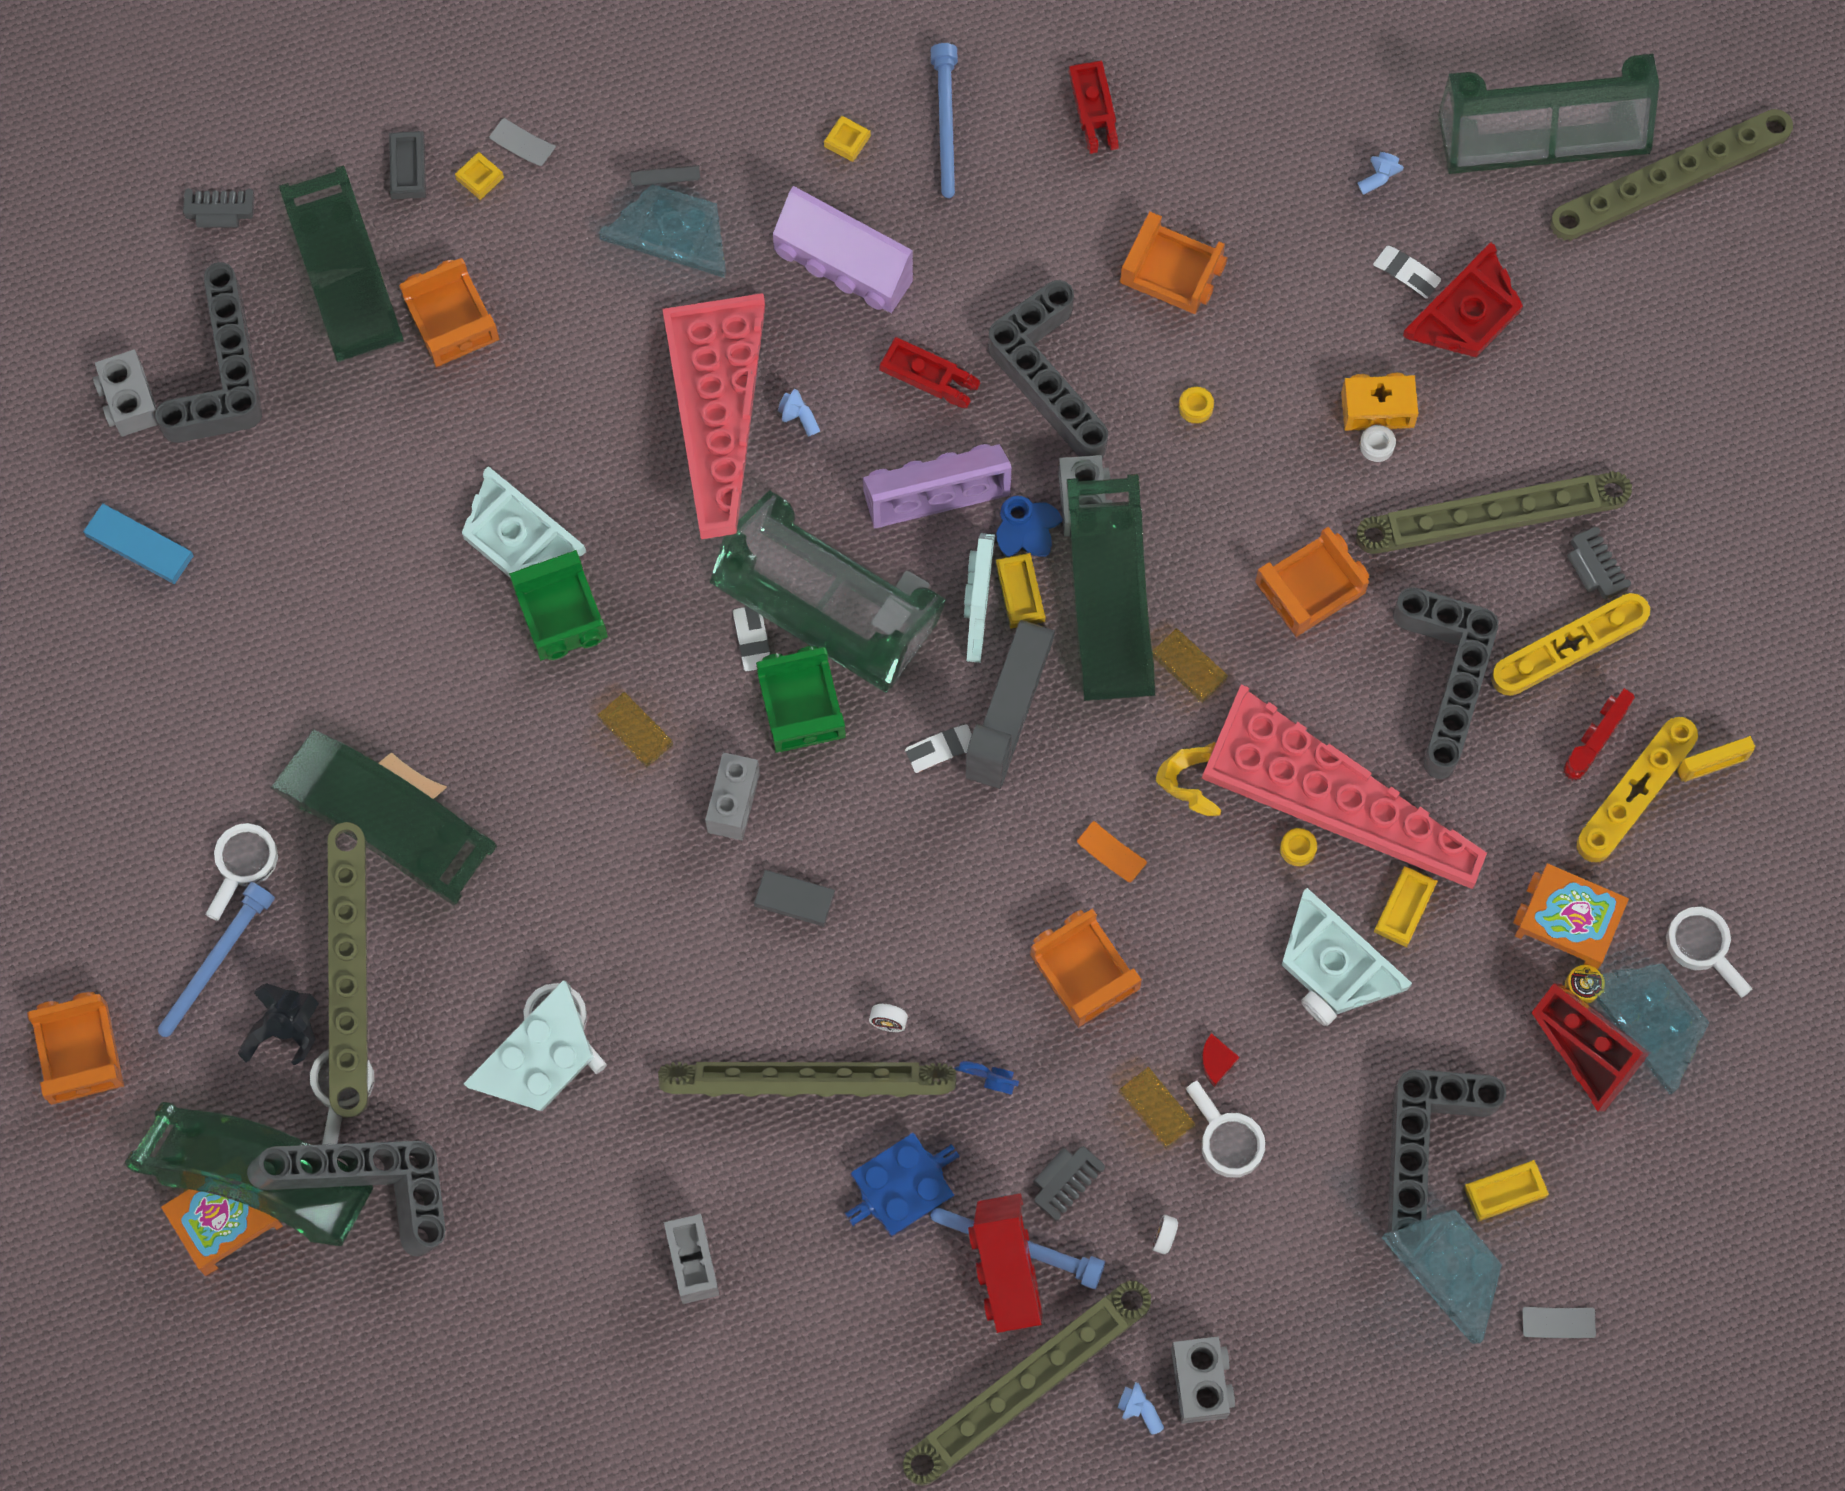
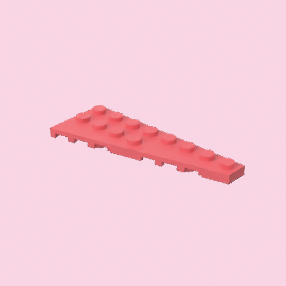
[662,293,765,539]
[1202,684,1487,889]

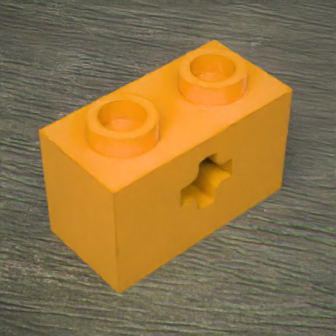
[1341,372,1418,431]

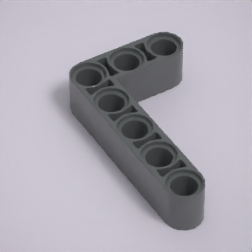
[155,262,262,443]
[988,280,1108,458]
[1393,587,1499,779]
[966,620,1055,789]
[1387,1069,1507,1258]
[247,1141,446,1257]

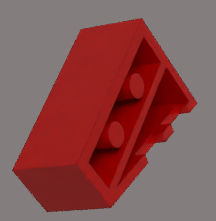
[1531,983,1650,1112]
[968,1193,1043,1333]

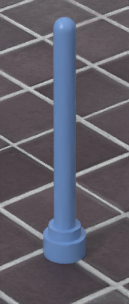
[930,43,958,198]
[158,882,275,1037]
[931,1208,1106,1290]

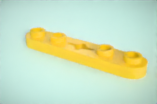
[1491,593,1650,696]
[1576,717,1698,862]

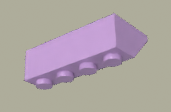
[773,186,913,313]
[863,444,1012,529]

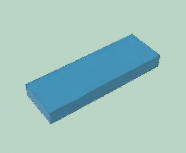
[83,503,194,585]

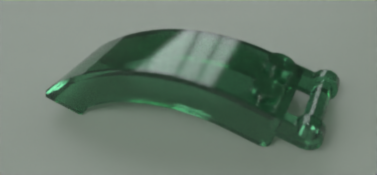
[279,165,404,363]
[1066,474,1155,701]
[270,730,497,906]
[125,1102,374,1246]

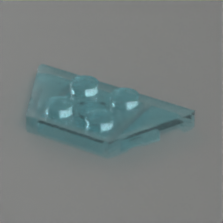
[599,184,726,278]
[1582,963,1710,1095]
[1382,1210,1502,1344]

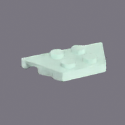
[462,466,586,577]
[964,533,995,663]
[1281,888,1412,1015]
[464,980,594,1111]

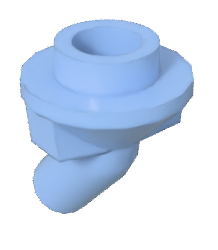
[1357,152,1404,195]
[778,389,820,437]
[1117,1382,1164,1435]

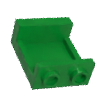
[509,550,608,661]
[756,646,846,753]

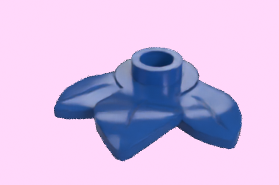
[996,496,1063,557]
[954,1061,1019,1095]

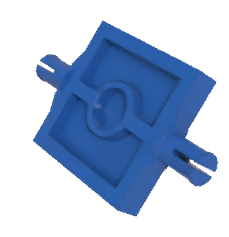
[844,1132,960,1237]

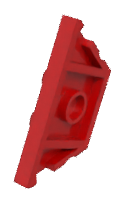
[1403,242,1523,357]

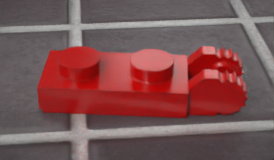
[1068,60,1119,154]
[879,337,981,409]
[1563,688,1635,781]

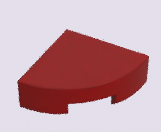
[1202,1033,1240,1087]

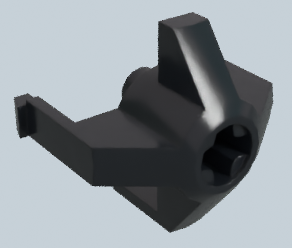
[238,983,319,1065]

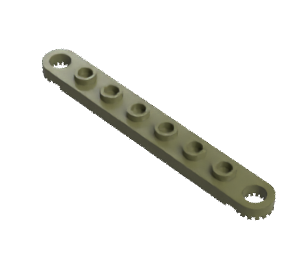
[1550,109,1793,241]
[1356,471,1632,554]
[328,822,368,1118]
[658,1062,956,1097]
[903,1281,1151,1486]

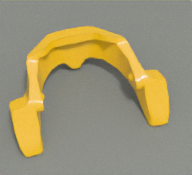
[1156,742,1221,816]

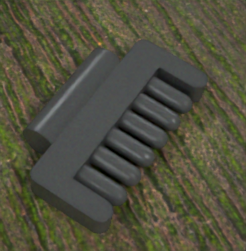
[183,188,255,228]
[1567,527,1631,599]
[1033,1146,1105,1221]

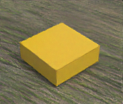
[824,115,871,162]
[455,152,504,200]

